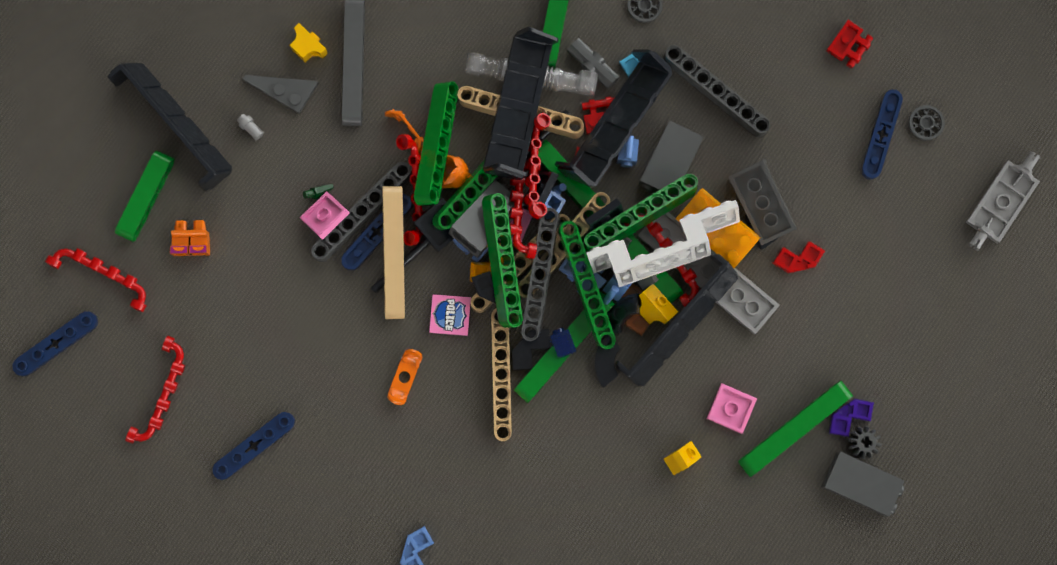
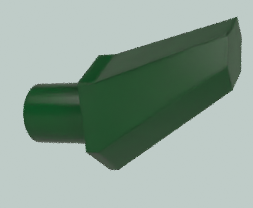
[303,184,334,199]

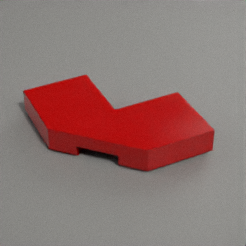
[772,241,825,274]

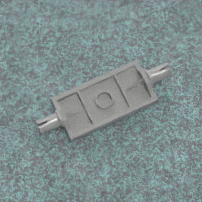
[965,151,1040,251]

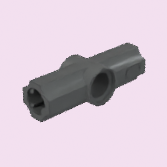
[567,38,619,89]

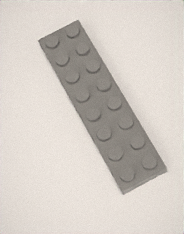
[637,212,780,335]

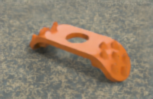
[385,109,424,154]
[387,349,423,405]

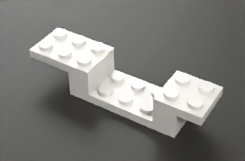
[587,200,740,287]

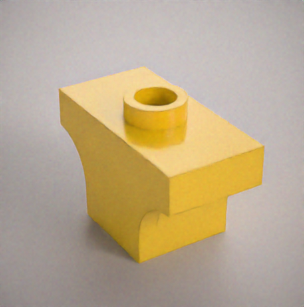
[290,23,328,63]
[639,284,678,325]
[664,441,701,475]

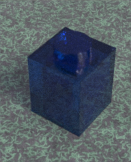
[550,328,576,359]

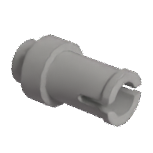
[237,114,264,141]

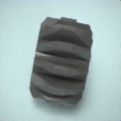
[848,426,882,459]

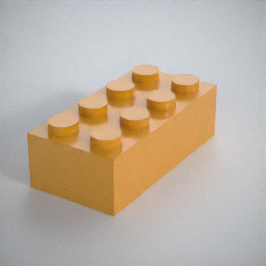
[676,188,761,268]

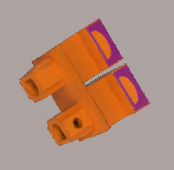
[170,220,210,256]

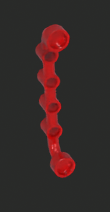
[524,113,551,219]
[396,134,425,246]
[509,162,541,259]
[624,215,699,307]
[45,248,147,313]
[125,335,185,444]

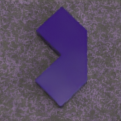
[829,399,874,437]

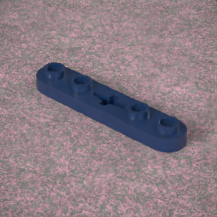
[861,89,903,180]
[341,194,412,271]
[12,311,98,376]
[212,412,295,480]

